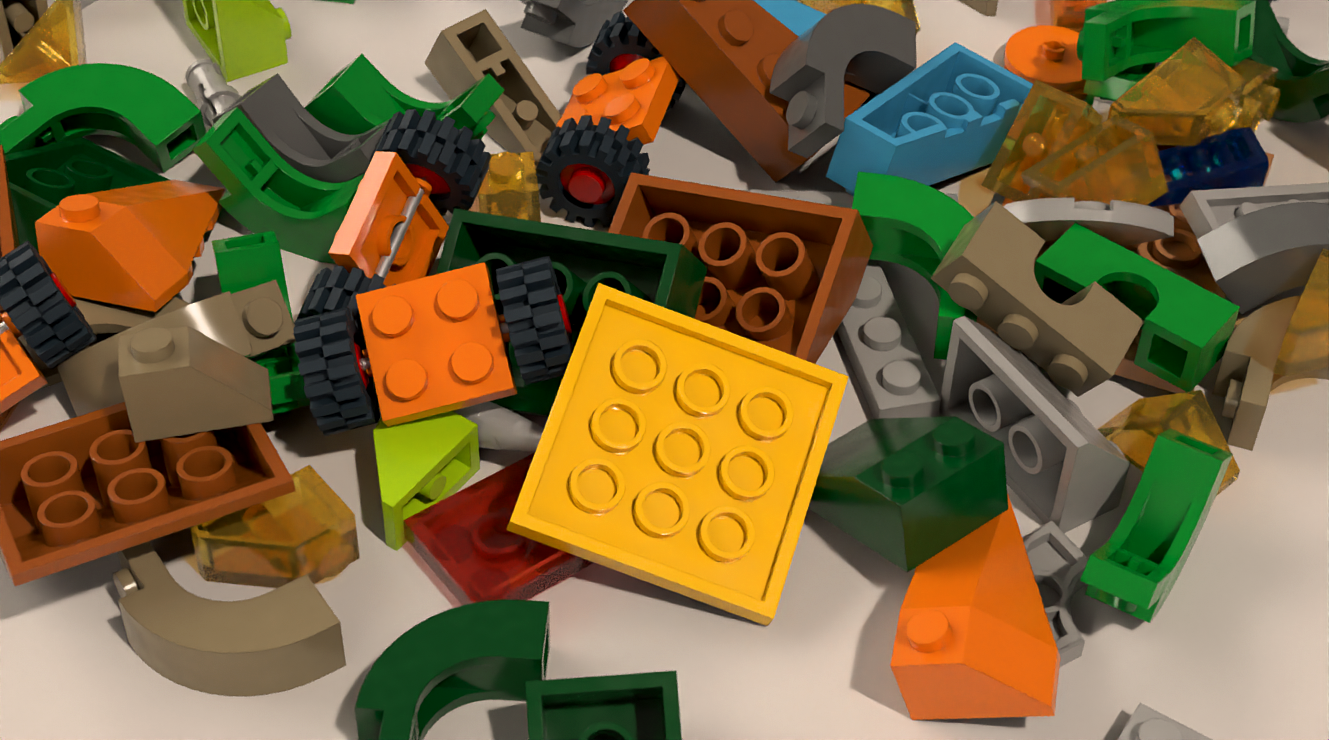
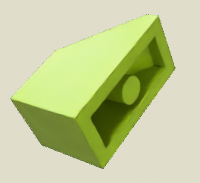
[373,411,480,551]

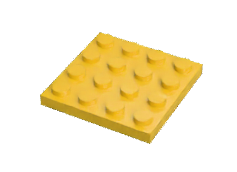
[507,283,849,626]

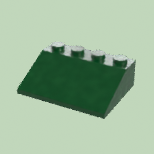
[436,208,707,418]

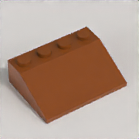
[608,172,873,364]
[0,402,296,586]

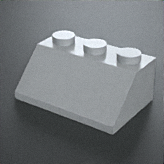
[939,316,1130,533]

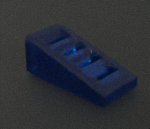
[1130,127,1269,207]

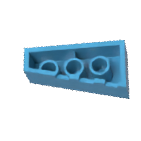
[826,42,1051,196]

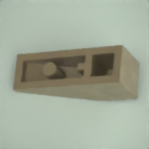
[425,9,562,173]

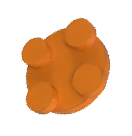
[1004,25,1087,102]

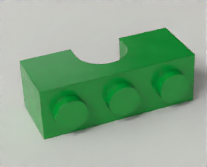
[1034,223,1240,393]

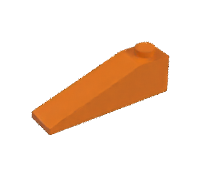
[35,180,226,312]
[890,494,1060,720]

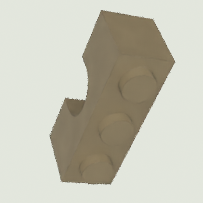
[931,201,1144,397]

